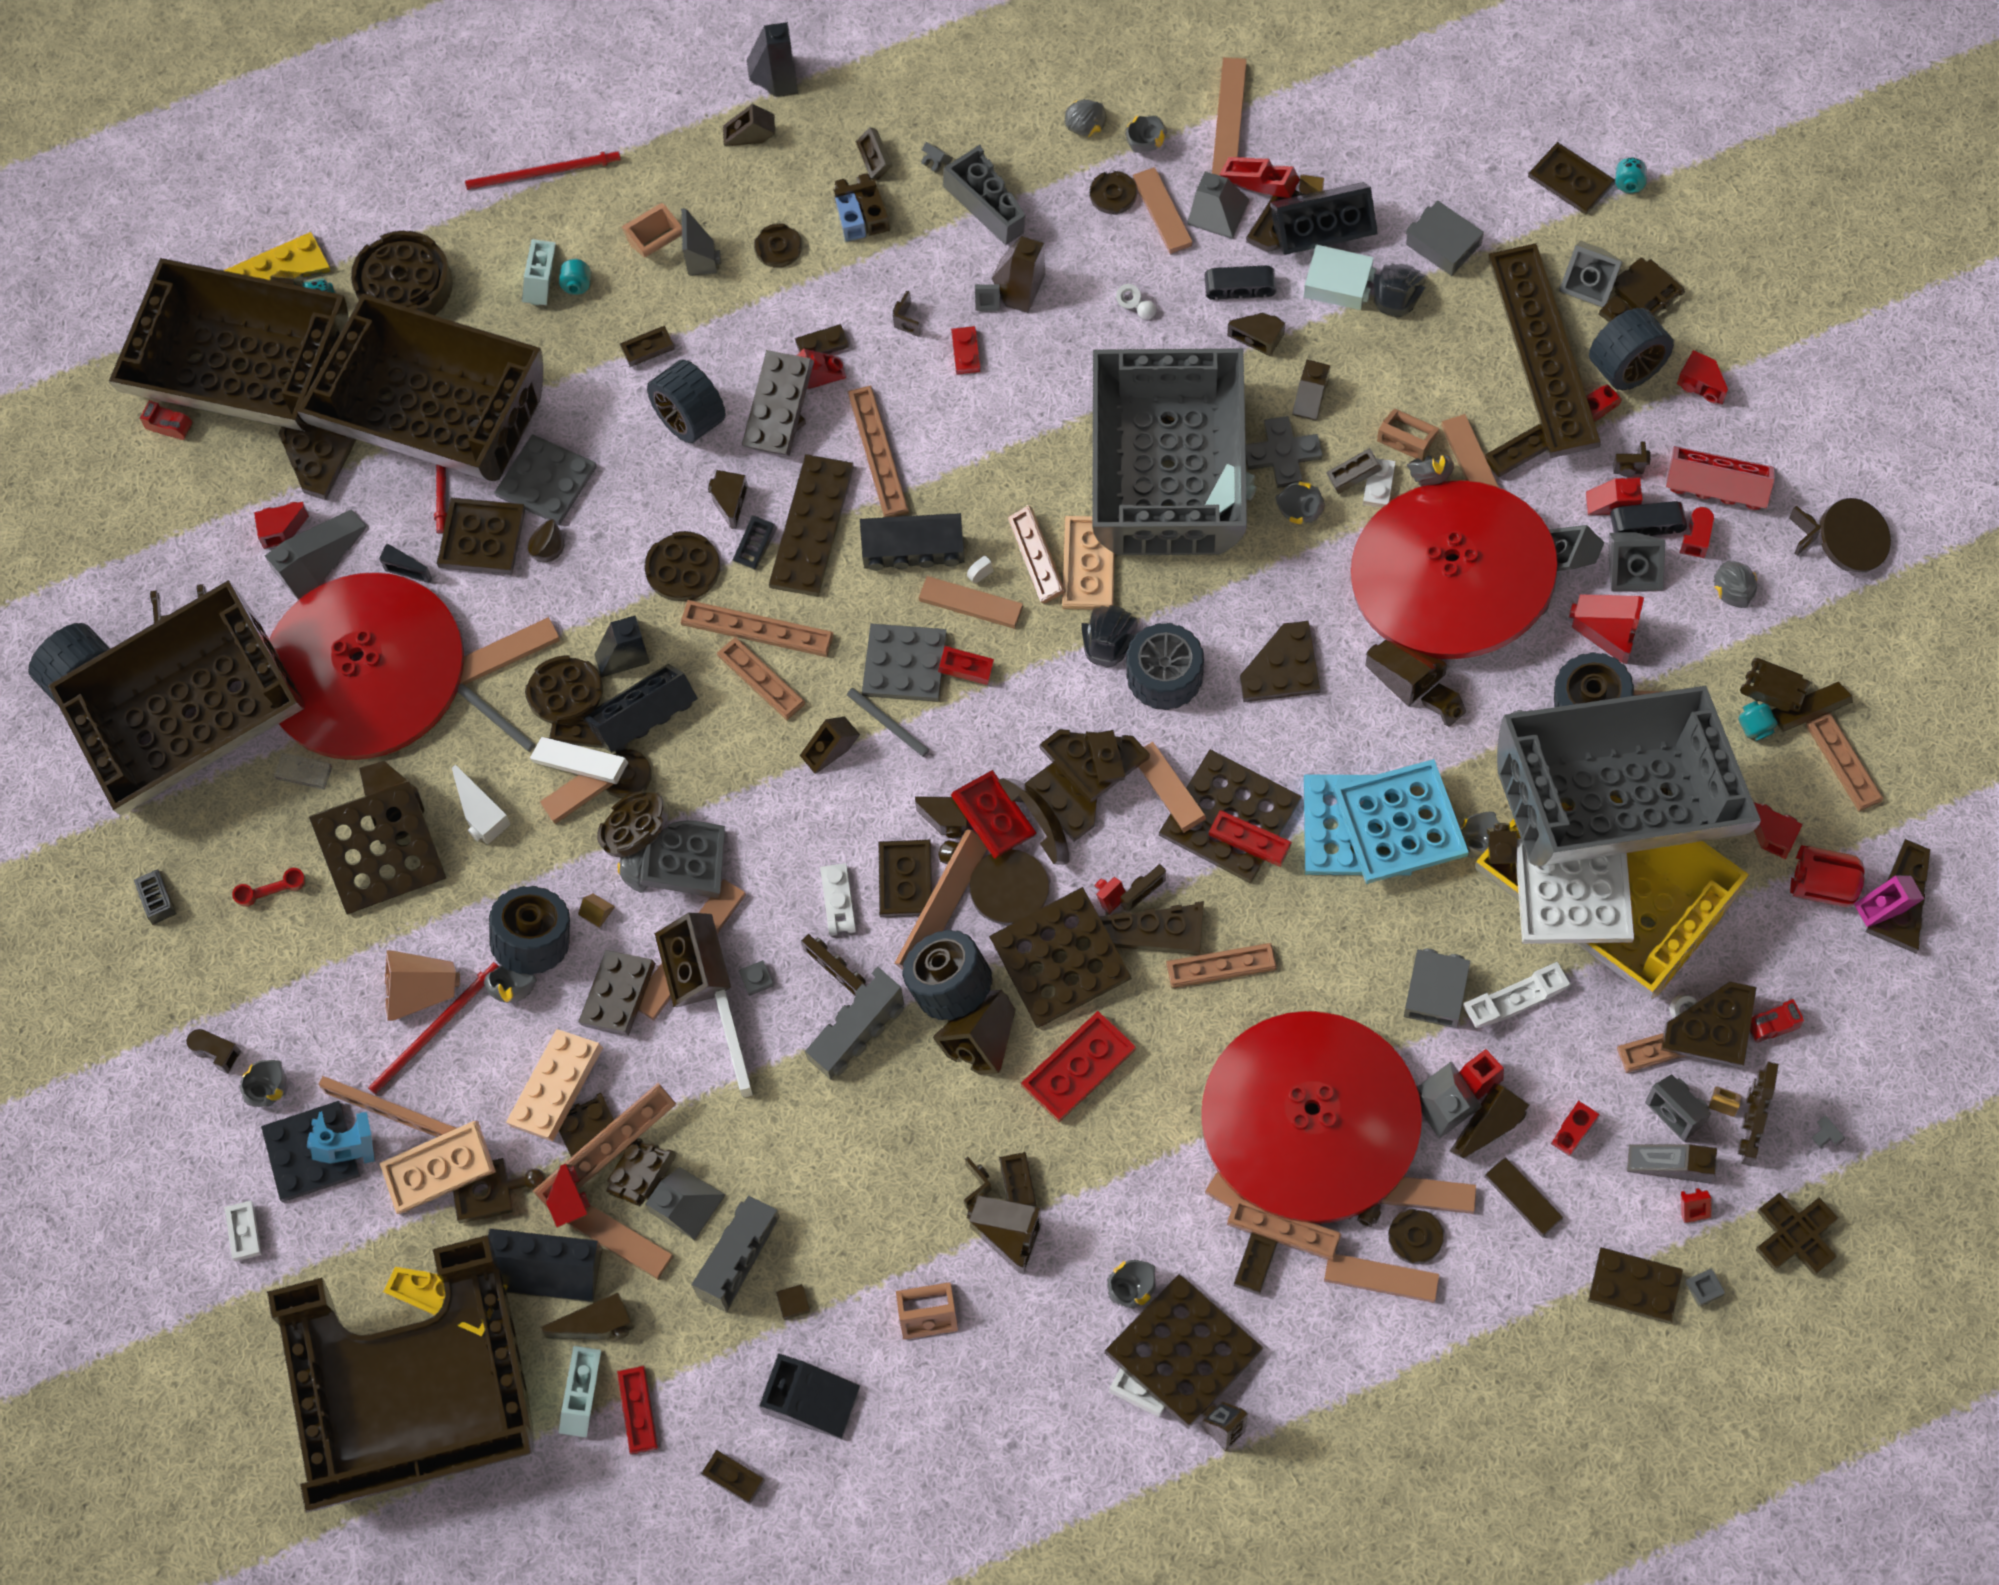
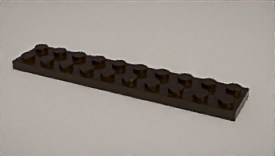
[1488,243,1601,458]

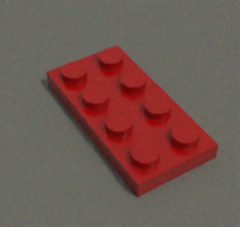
[1021,1011,1136,1123]

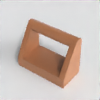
[622,203,682,258]
[1377,408,1440,461]
[896,1282,958,1340]

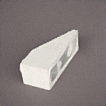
[452,765,511,845]

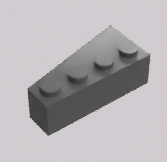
[943,145,1026,245]
[805,966,904,1080]
[691,1195,780,1313]

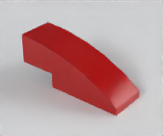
[1219,157,1300,198]

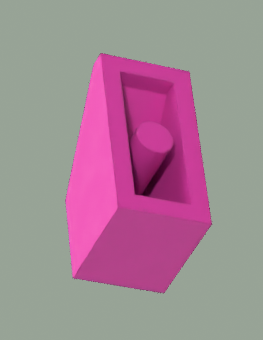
[1854,876,1924,927]

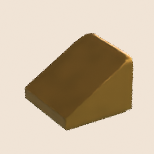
[1299,174,1324,194]

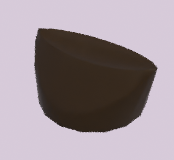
[527,519,565,563]

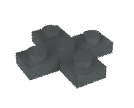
[1245,416,1322,488]

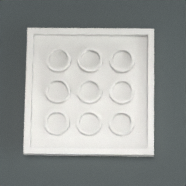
[1516,839,1634,944]

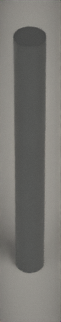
[457,683,535,752]
[847,688,929,757]

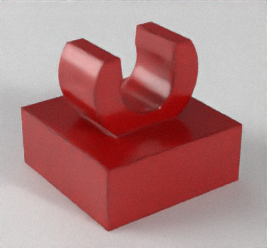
[1094,876,1126,914]
[1681,1188,1711,1223]

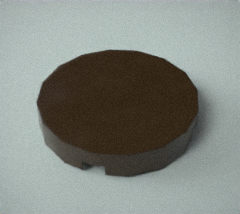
[1089,171,1137,214]
[754,223,802,268]
[606,749,652,799]
[1388,1209,1444,1264]

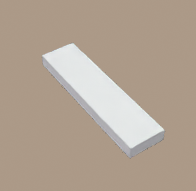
[530,737,628,784]
[715,989,753,1098]

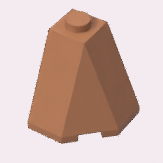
[385,950,460,1021]

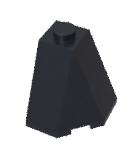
[746,22,798,97]
[594,615,650,678]

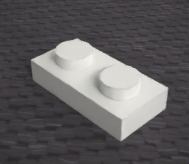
[1363,458,1395,508]
[224,1201,262,1261]
[1109,1368,1164,1418]

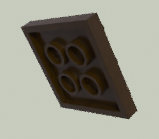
[437,497,526,575]

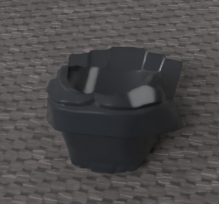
[1374,263,1426,317]
[1081,605,1137,667]

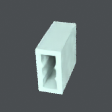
[1304,245,1376,310]

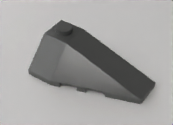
[265,509,366,600]

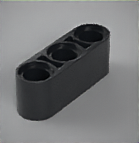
[1204,265,1276,300]
[1610,501,1687,536]

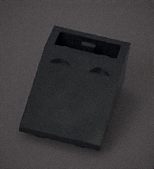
[759,1353,861,1440]

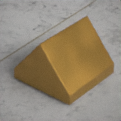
[578,893,615,928]
[1708,1086,1741,1117]

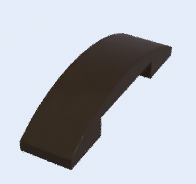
[999,778,1069,865]

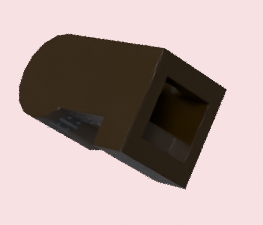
[186,1029,241,1074]

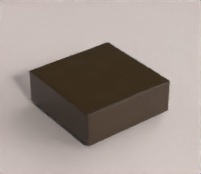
[776,1284,810,1320]

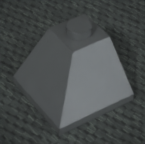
[1187,171,1249,239]
[681,208,721,276]
[1559,240,1623,307]
[1549,525,1605,571]
[1608,532,1666,591]
[1417,1062,1482,1138]
[645,1167,725,1241]

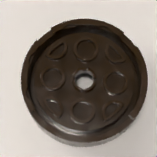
[351,230,453,315]

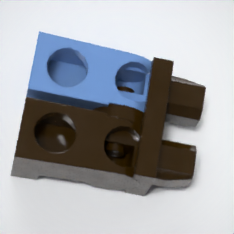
[833,173,890,242]

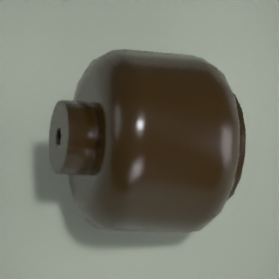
[938,840,959,865]

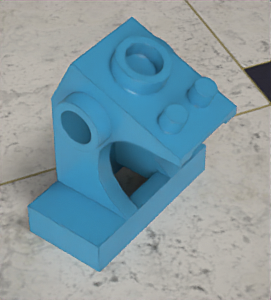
[307,1112,375,1164]

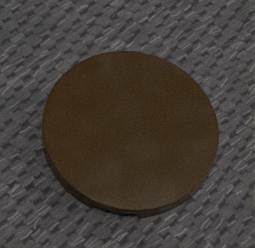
[1819,498,1891,573]
[644,531,720,601]
[525,655,603,724]
[597,790,669,857]
[970,849,1049,926]

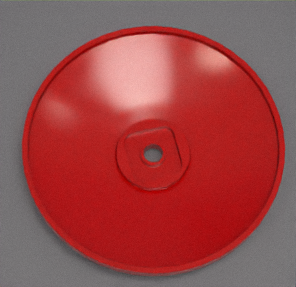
[1351,480,1557,659]
[269,572,464,760]
[1201,1011,1422,1224]

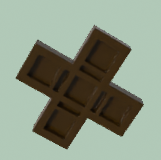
[1755,1192,1838,1276]

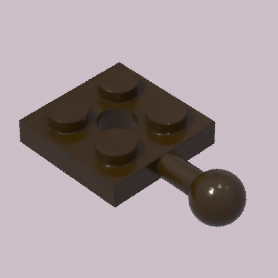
[453,1158,546,1224]

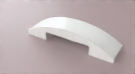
[1463,962,1571,1028]

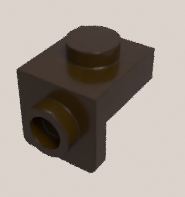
[1613,441,1651,477]
[1421,683,1466,727]
[1487,823,1517,864]

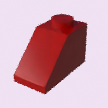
[1586,478,1643,515]

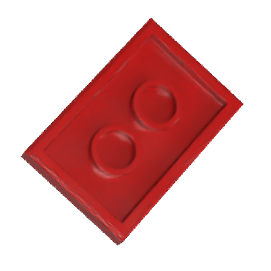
[951,770,1037,859]

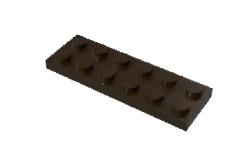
[769,454,854,597]

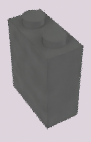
[1406,200,1484,276]
[1403,948,1471,1028]

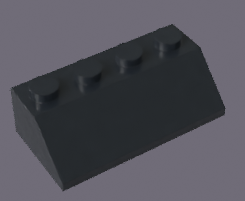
[1270,182,1378,255]
[860,513,965,571]
[583,664,698,753]
[488,1228,603,1302]

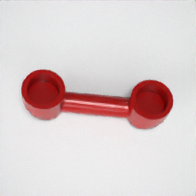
[232,867,305,907]

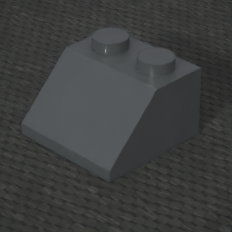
[1645,1074,1711,1142]

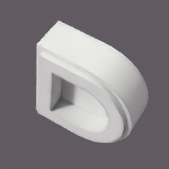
[967,555,993,583]

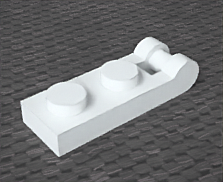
[820,863,856,936]

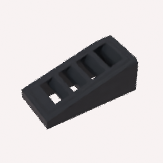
[732,515,778,570]
[379,543,432,583]
[134,869,177,925]

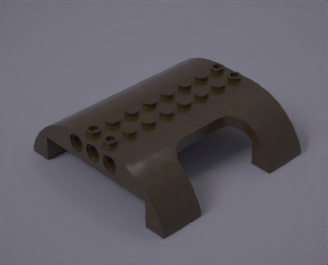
[267,1235,534,1513]

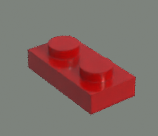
[951,326,980,375]
[938,646,994,685]

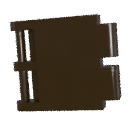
[1614,257,1685,316]
[1740,658,1810,712]
[559,1092,614,1157]
[606,1138,676,1207]

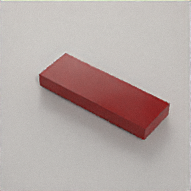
[1209,810,1292,867]
[617,1366,658,1455]

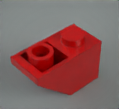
[796,349,847,389]
[1677,350,1728,405]
[254,501,309,549]
[1753,802,1803,860]
[1459,1049,1504,1100]
[546,1163,591,1228]

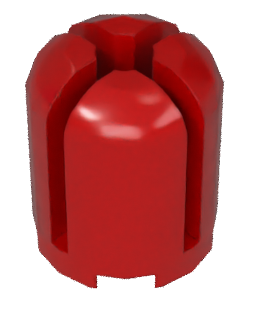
[1790,845,1865,907]

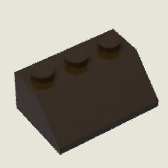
[654,912,731,1007]

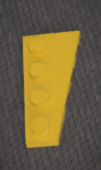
[223,232,331,280]
[383,1267,508,1336]

